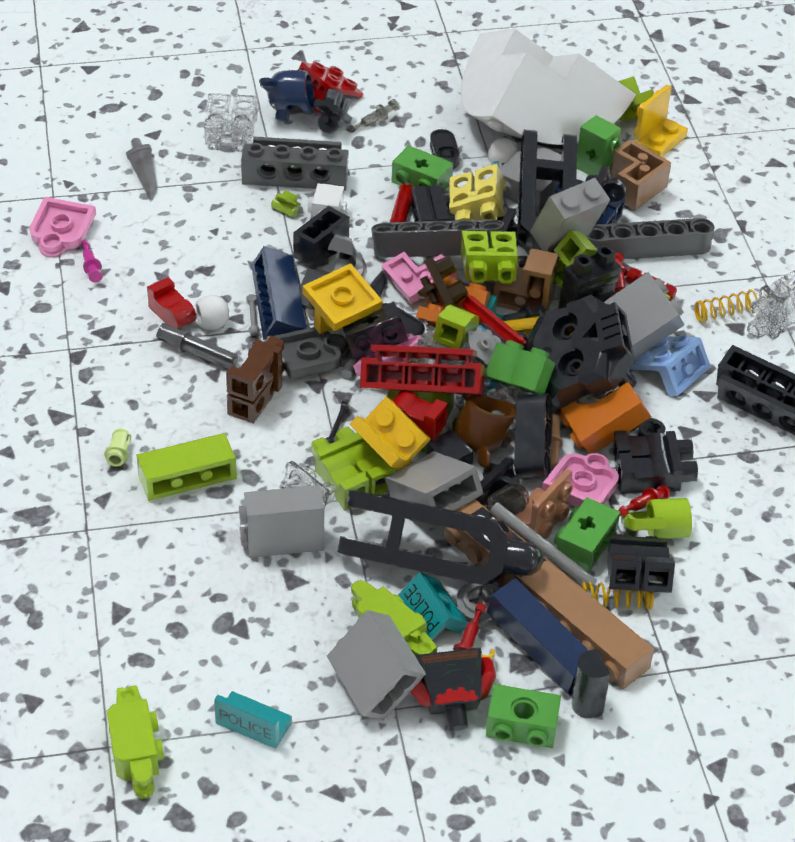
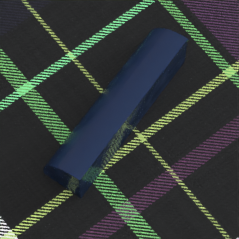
[251,246,306,340]

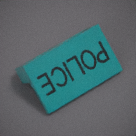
[398,572,468,641]
[214,691,292,749]

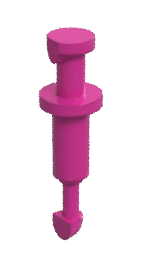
[81,239,103,283]

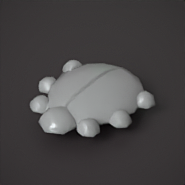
[466,326,501,365]

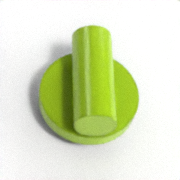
[271,190,301,218]

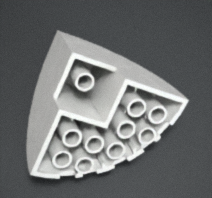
[461,29,636,145]

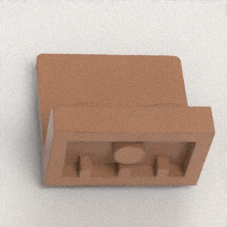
[509,469,573,543]

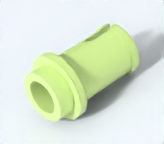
[104,428,132,467]

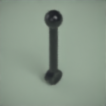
[325,401,349,444]

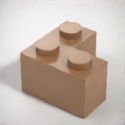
[611,139,671,210]
[493,248,558,312]

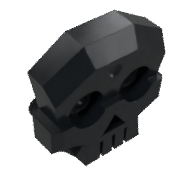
[523,294,637,410]

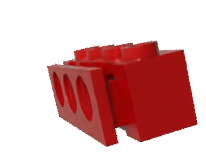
[360,344,485,395]

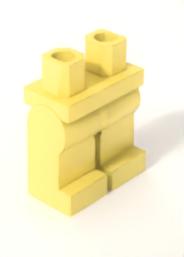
[449,164,506,221]

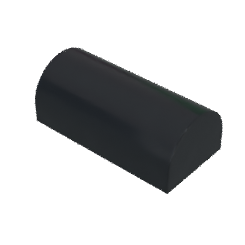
[571,649,610,718]

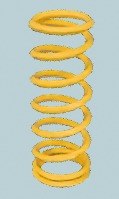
[694,289,758,322]
[581,581,654,610]

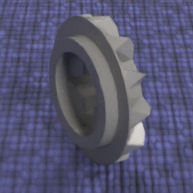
[456,582,501,626]

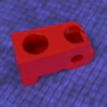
[147,277,197,329]
[392,390,448,441]

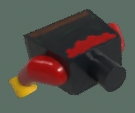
[410,648,496,731]

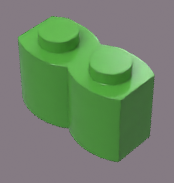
[485,340,555,394]

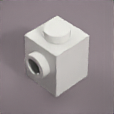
[308,183,347,218]

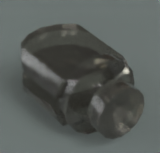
[483,483,529,515]

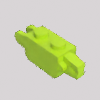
[351,579,437,657]
[107,685,164,799]

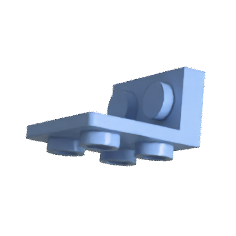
[629,335,711,396]

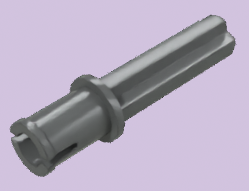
[156,323,238,369]

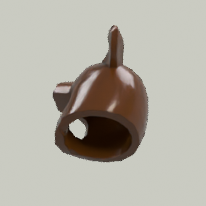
[452,395,516,470]

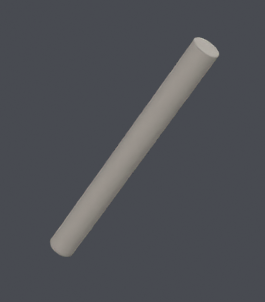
[490,502,597,590]

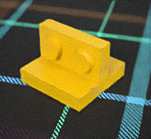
[302,263,383,334]
[349,397,431,470]

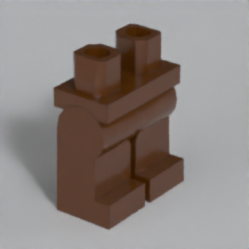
[226,336,284,424]

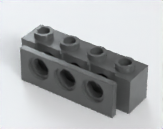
[241,136,349,191]

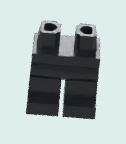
[558,244,622,309]
[613,431,698,494]
[607,534,675,593]

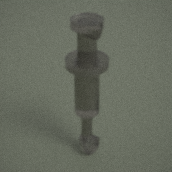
[346,99,400,133]

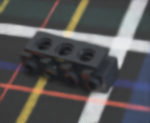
[716,345,795,435]

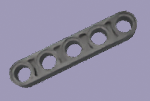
[586,218,715,259]
[371,220,505,258]

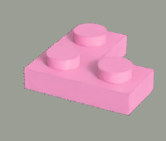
[381,252,458,304]

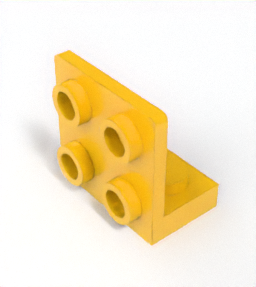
[633,84,688,157]

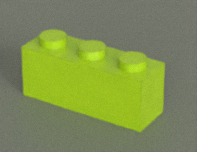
[136,433,237,501]

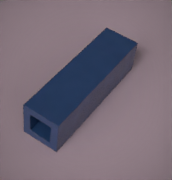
[487,578,589,694]

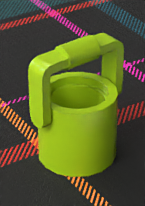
[621,498,692,539]

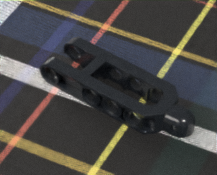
[517,129,577,264]
[337,490,543,585]

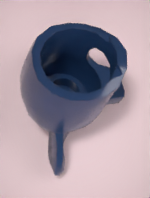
[259,70,315,122]

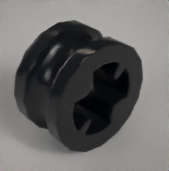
[637,418,666,436]

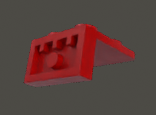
[298,61,364,114]

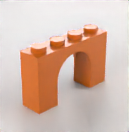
[558,368,652,454]

